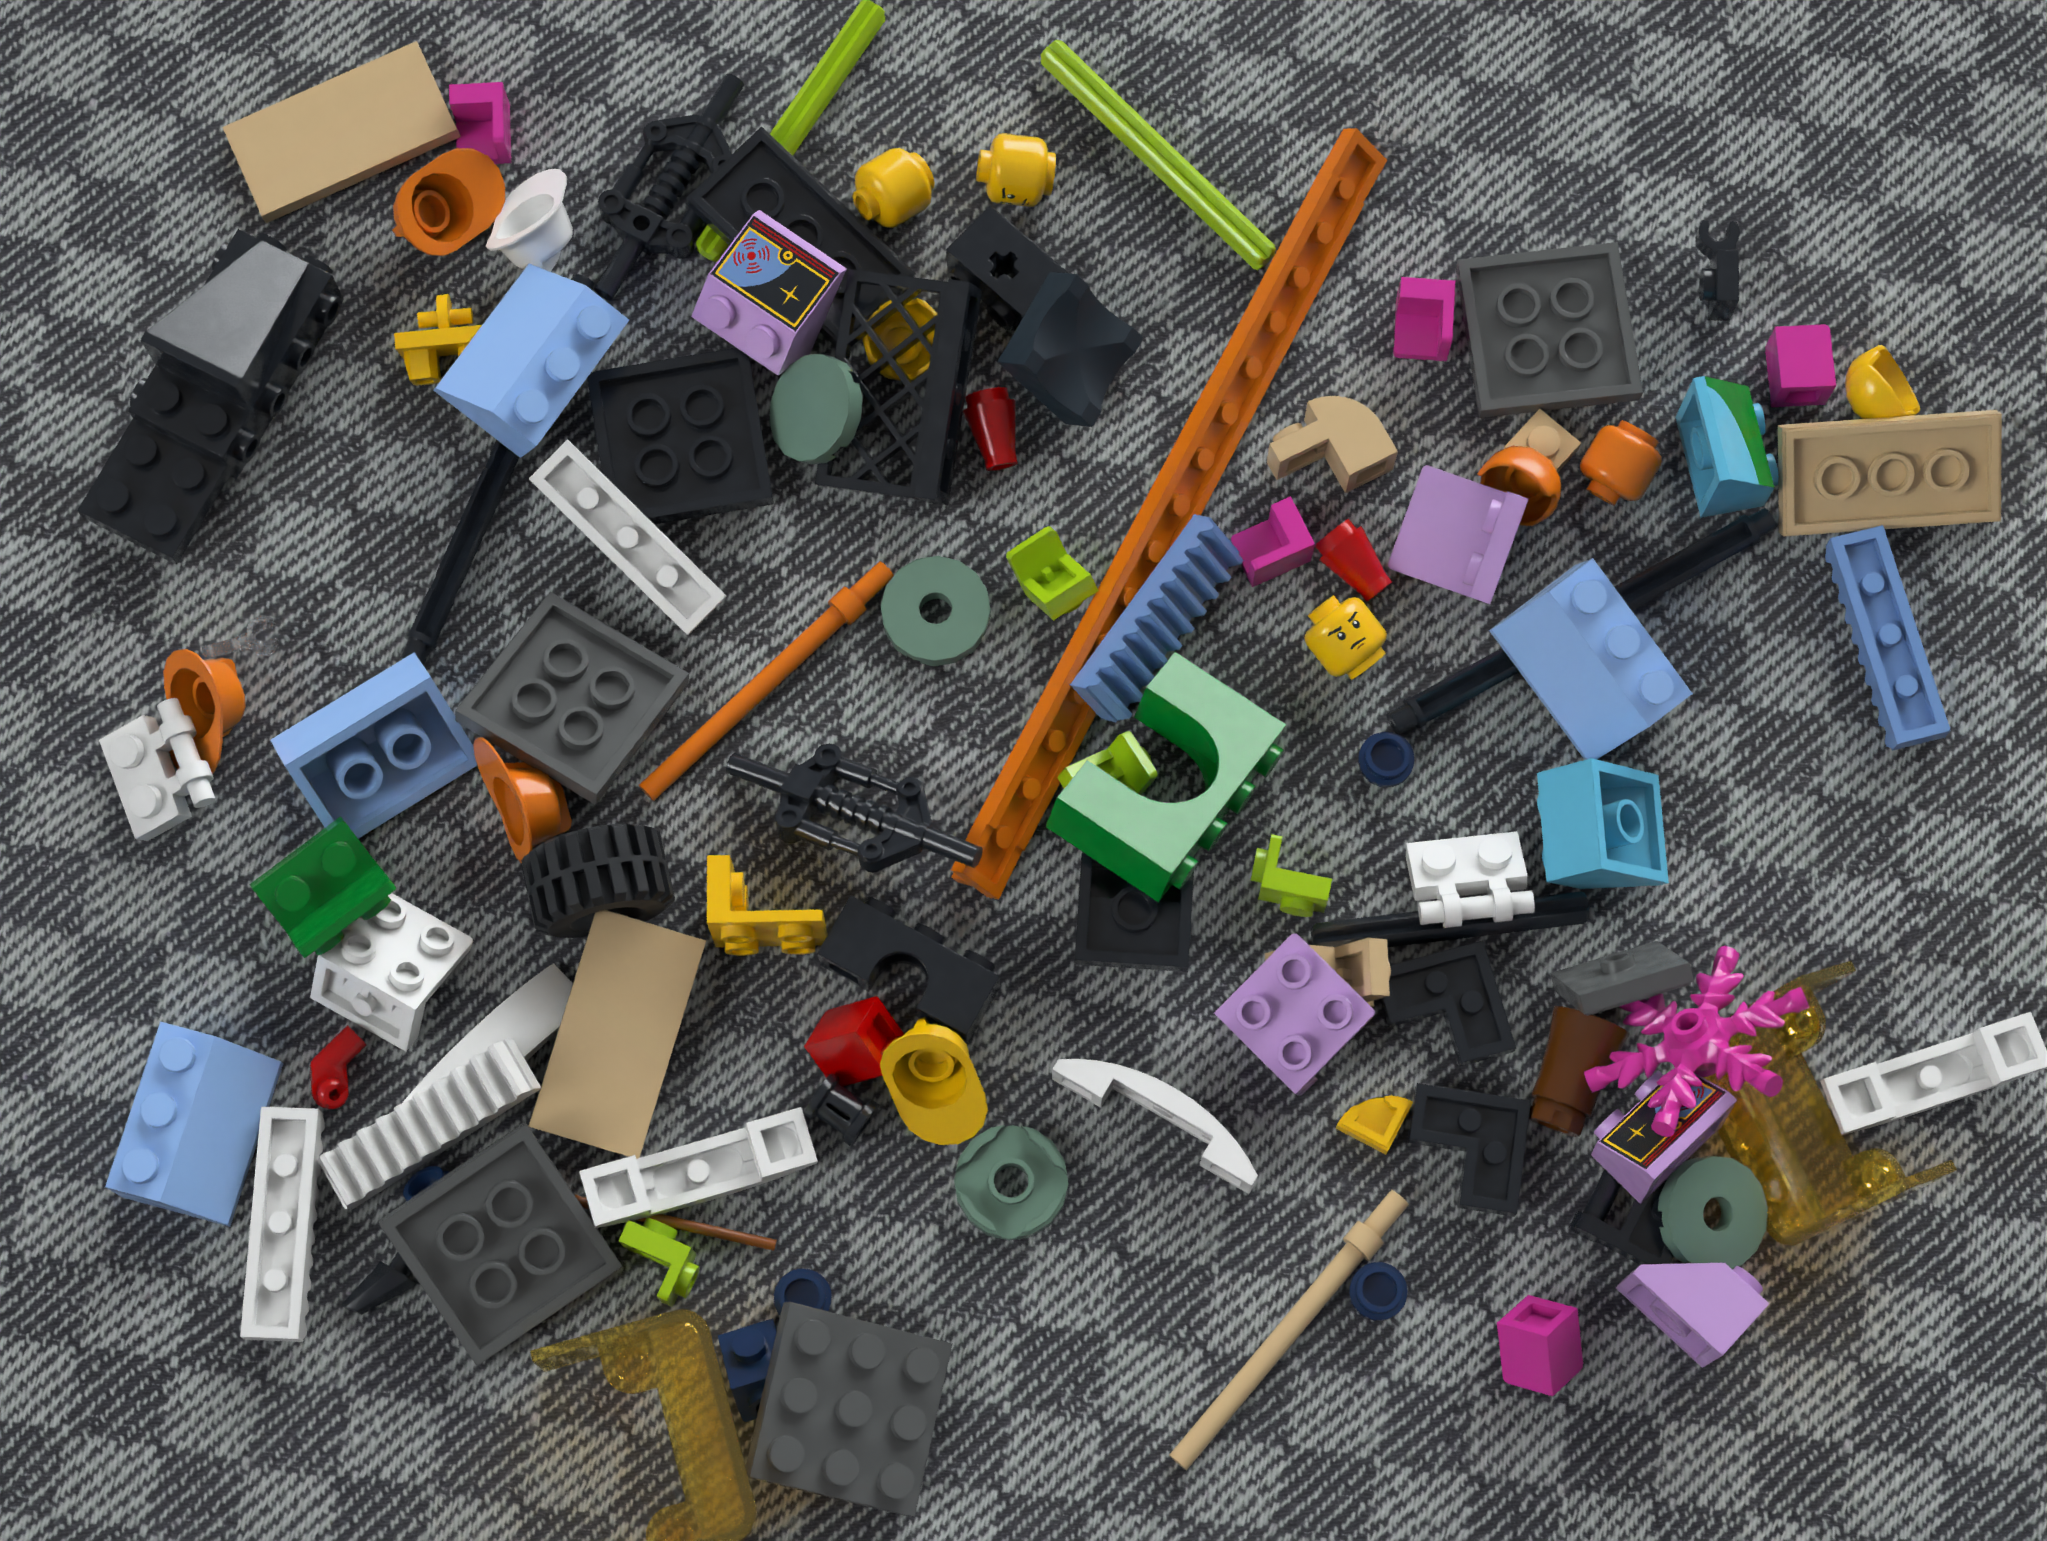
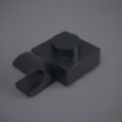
[1695,220,1740,321]

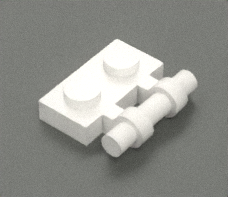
[99,698,216,841]
[1406,831,1535,928]

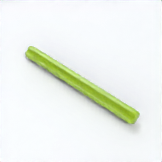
[696,0,885,262]
[1041,40,1276,270]

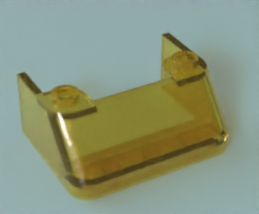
[1703,961,1957,1246]
[530,1309,757,1541]

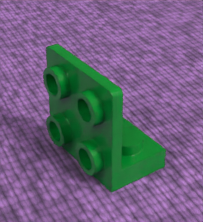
[249,816,396,958]

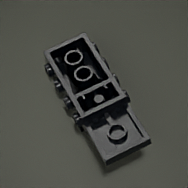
[77,229,344,565]

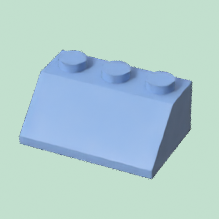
[433,264,629,458]
[1489,558,1693,760]
[270,653,477,839]
[105,1022,283,1227]

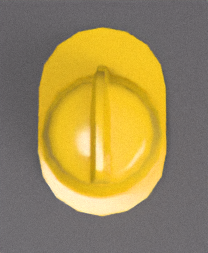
[880,1017,988,1145]

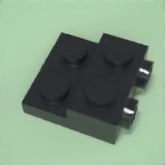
[1074,852,1195,972]

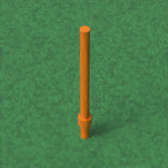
[639,561,894,801]

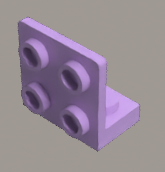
[1388,465,1528,604]
[1214,934,1375,1095]

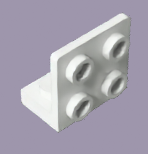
[310,893,473,1051]

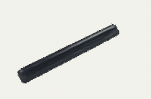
[1311,891,1590,947]

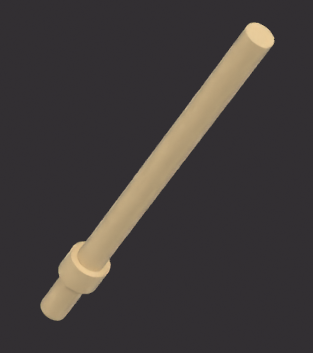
[1169,1190,1409,1471]

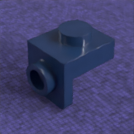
[717,1318,777,1422]

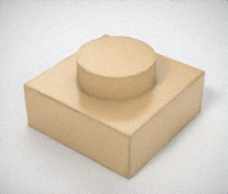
[1504,409,1581,472]

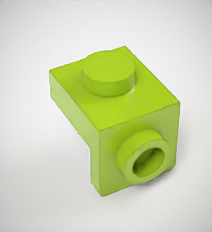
[1006,526,1099,621]
[1057,731,1158,795]
[1250,834,1332,917]
[619,1217,700,1307]

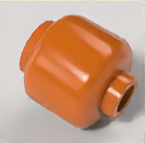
[1580,420,1662,506]

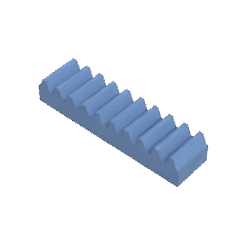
[1070,514,1244,723]
[1825,525,1951,751]

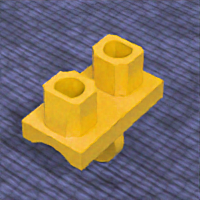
[394,294,482,386]

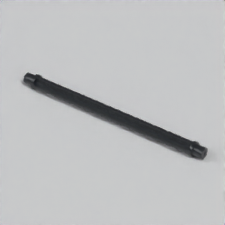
[400,274,595,666]
[1386,508,1777,735]

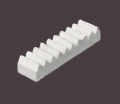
[529,439,727,635]
[317,1039,541,1210]
[240,1107,325,1342]

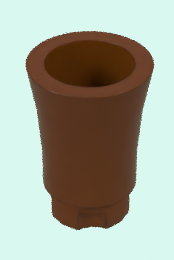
[1529,1006,1630,1137]

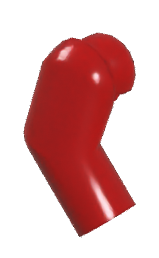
[310,1025,367,1109]

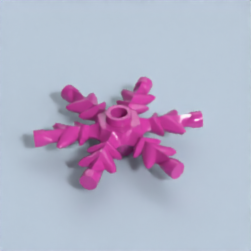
[1584,946,1810,1137]

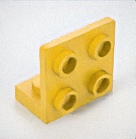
[707,855,828,956]

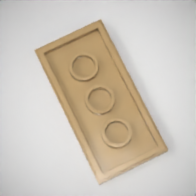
[222,41,461,223]
[1778,410,2002,536]
[528,910,706,1159]

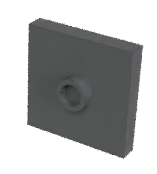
[1550,941,1694,1016]

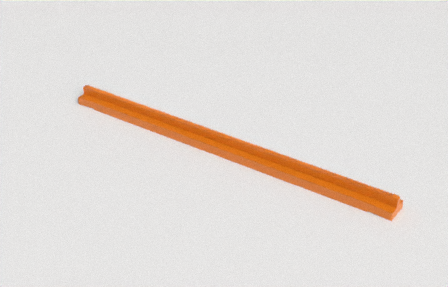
[951,128,1387,900]

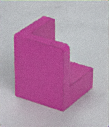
[449,82,511,164]
[1393,277,1455,361]
[1765,324,1836,407]
[1231,496,1315,587]
[1497,1295,1583,1396]

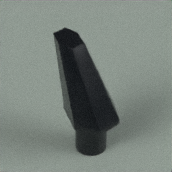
[341,1252,417,1315]

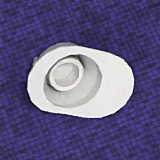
[486,169,573,272]

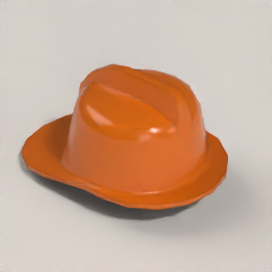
[392,148,505,256]
[163,649,245,774]
[473,737,572,863]

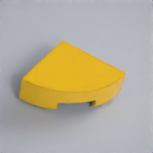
[1336,1095,1413,1155]

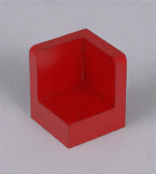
[804,996,904,1086]

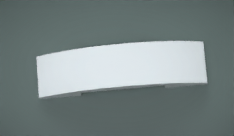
[403,963,573,1163]
[1820,1012,2047,1135]
[1052,1059,1258,1194]
[579,1107,818,1228]

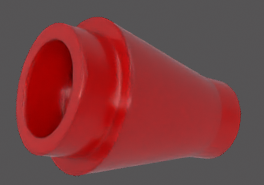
[963,387,1018,471]
[1315,518,1393,602]

